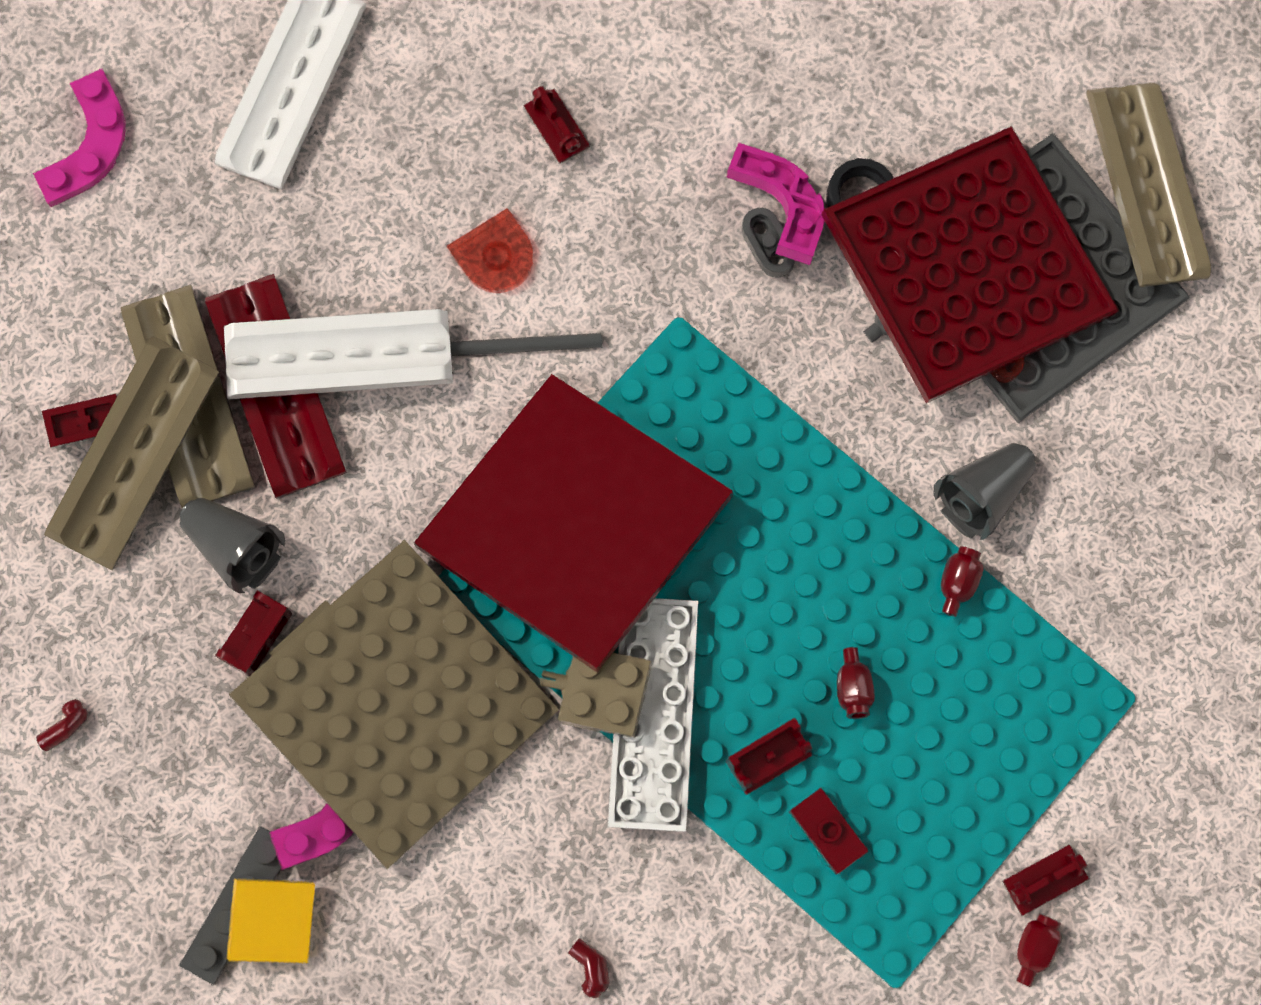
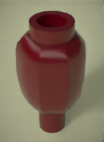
[941,546,984,617]
[837,647,875,719]
[1016,913,1062,987]

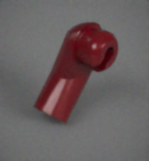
[36,699,88,751]
[567,938,609,998]

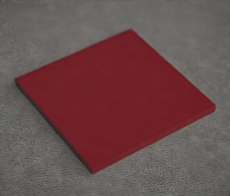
[821,126,1119,404]
[414,374,733,673]

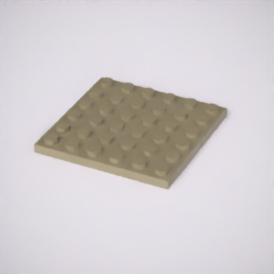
[229,540,559,869]

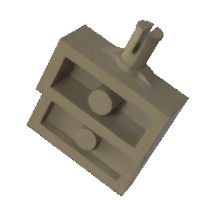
[540,653,652,738]

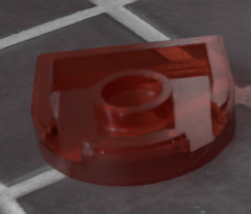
[447,208,534,293]

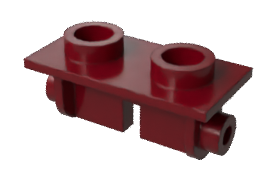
[523,86,590,164]
[1002,844,1089,916]

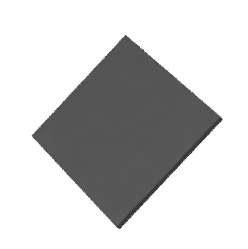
[982,133,1190,423]

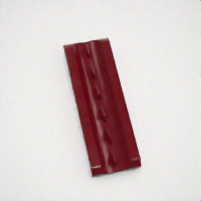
[205,274,347,499]

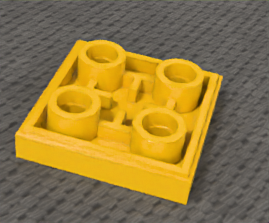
[227,879,315,963]

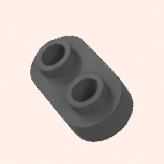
[742,208,795,277]

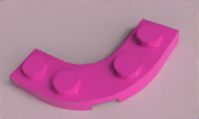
[33,68,126,208]
[726,142,825,265]
[269,803,353,870]

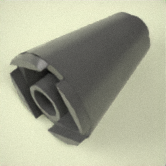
[933,443,1036,540]
[180,498,286,594]

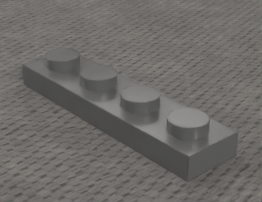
[179,826,281,985]

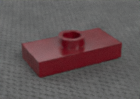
[789,788,868,875]

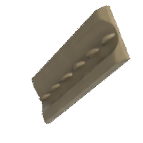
[1086,82,1211,287]
[121,285,255,508]
[44,336,220,570]

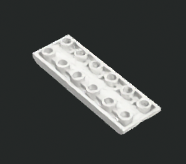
[215,0,366,190]
[224,309,453,399]
[608,598,698,832]

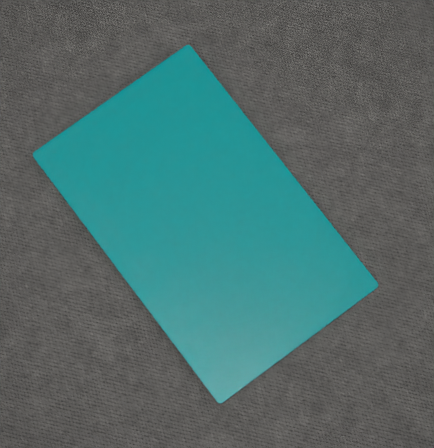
[438,317,1136,988]

